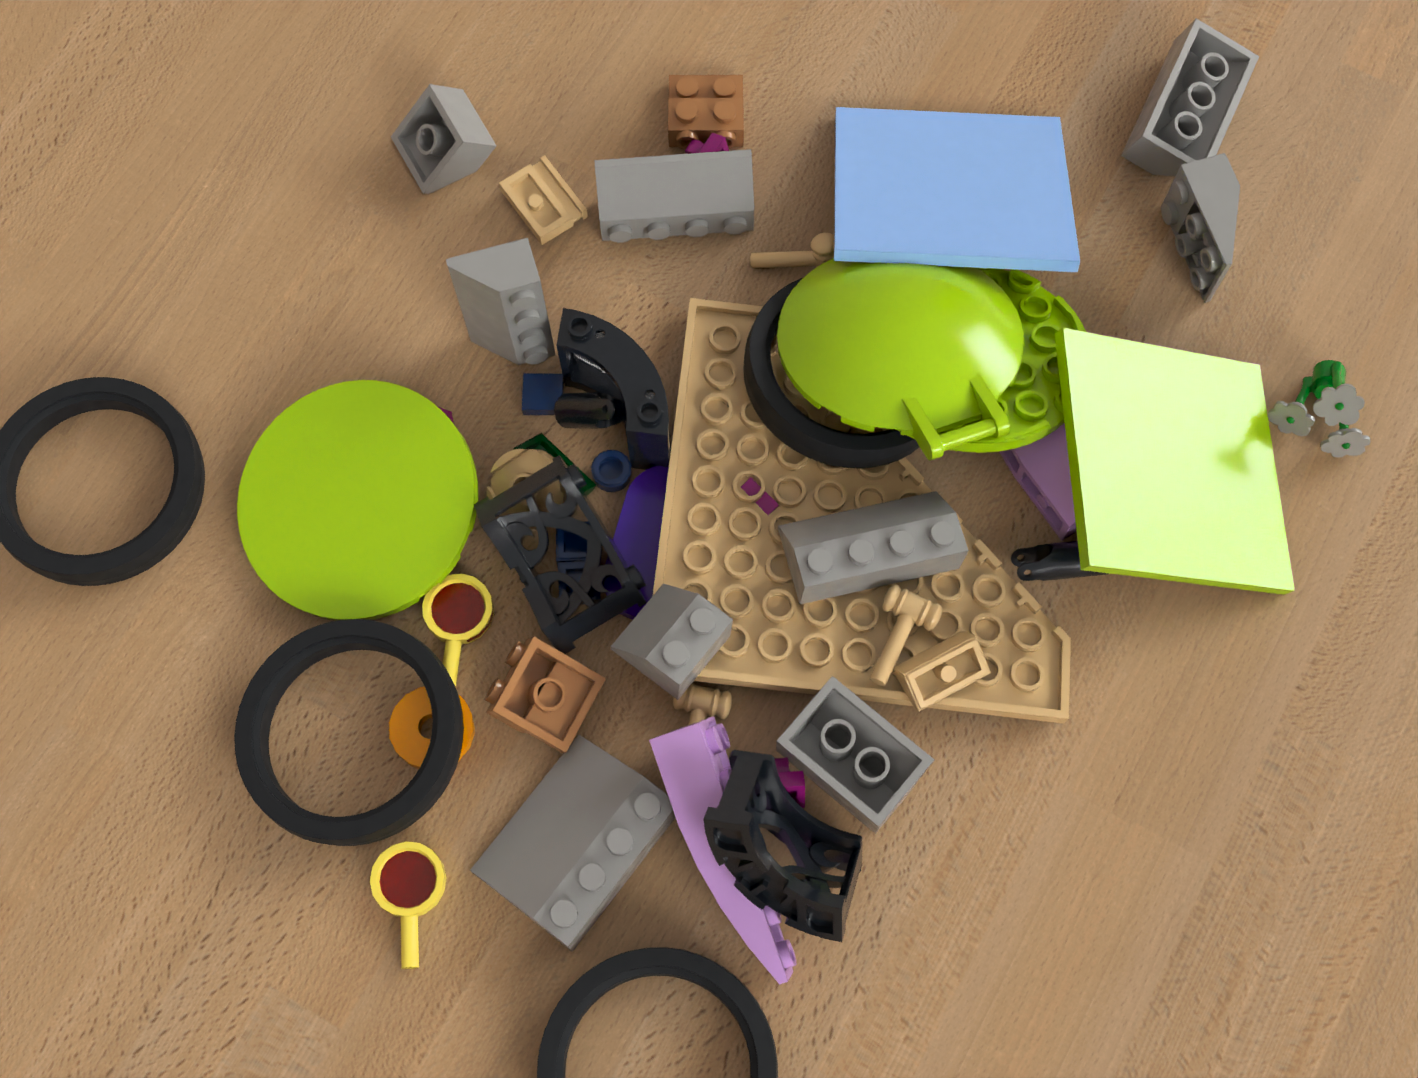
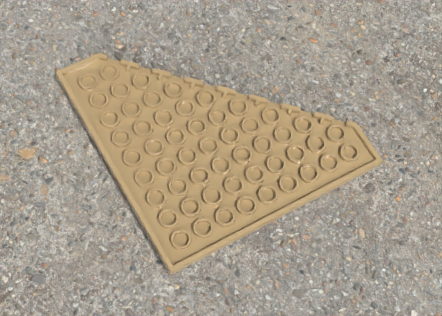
[643,298,1071,724]

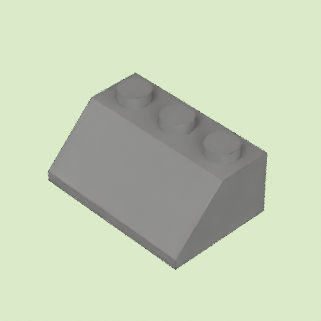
[776,676,935,834]

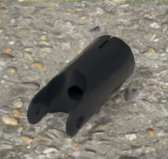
[554,392,627,429]
[1011,541,1109,581]

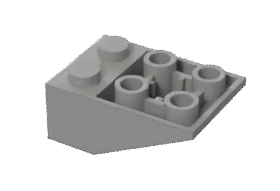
[1161,153,1240,303]

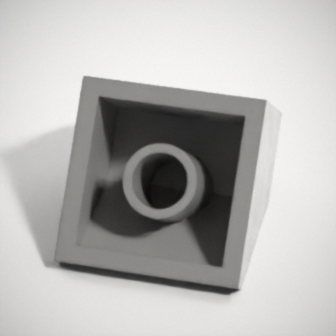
[391,84,497,194]
[611,584,733,700]

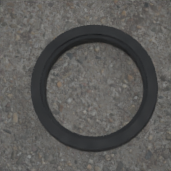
[743,278,919,468]
[0,377,205,586]
[234,619,464,846]
[537,947,778,1078]

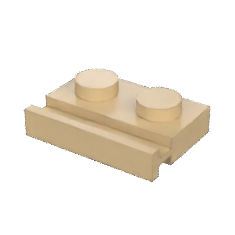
[499,155,588,245]

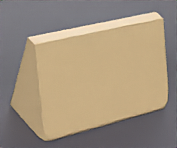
[893,631,991,712]

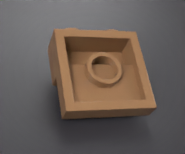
[668,75,744,149]
[484,636,606,753]

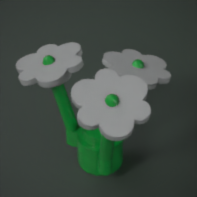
[1267,360,1371,457]

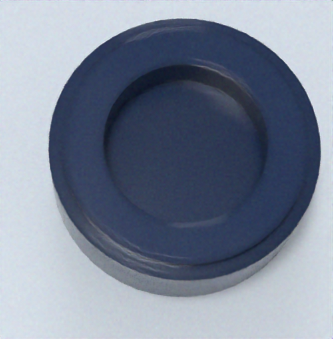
[591,450,632,492]

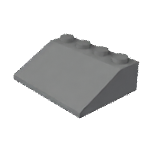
[470,735,676,952]

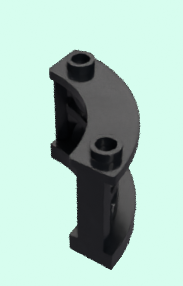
[474,455,647,654]
[703,750,862,942]

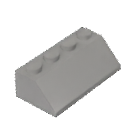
[1121,18,1259,176]
[594,149,754,243]
[446,238,556,365]
[778,491,969,604]

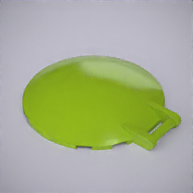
[777,258,1024,460]

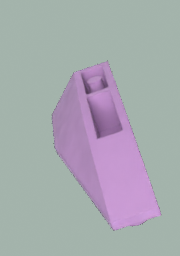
[999,423,1077,541]
[649,716,796,984]

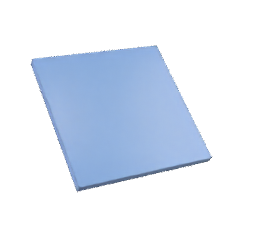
[834,107,1080,272]

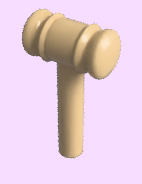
[750,232,834,268]
[870,584,942,686]
[673,683,732,725]

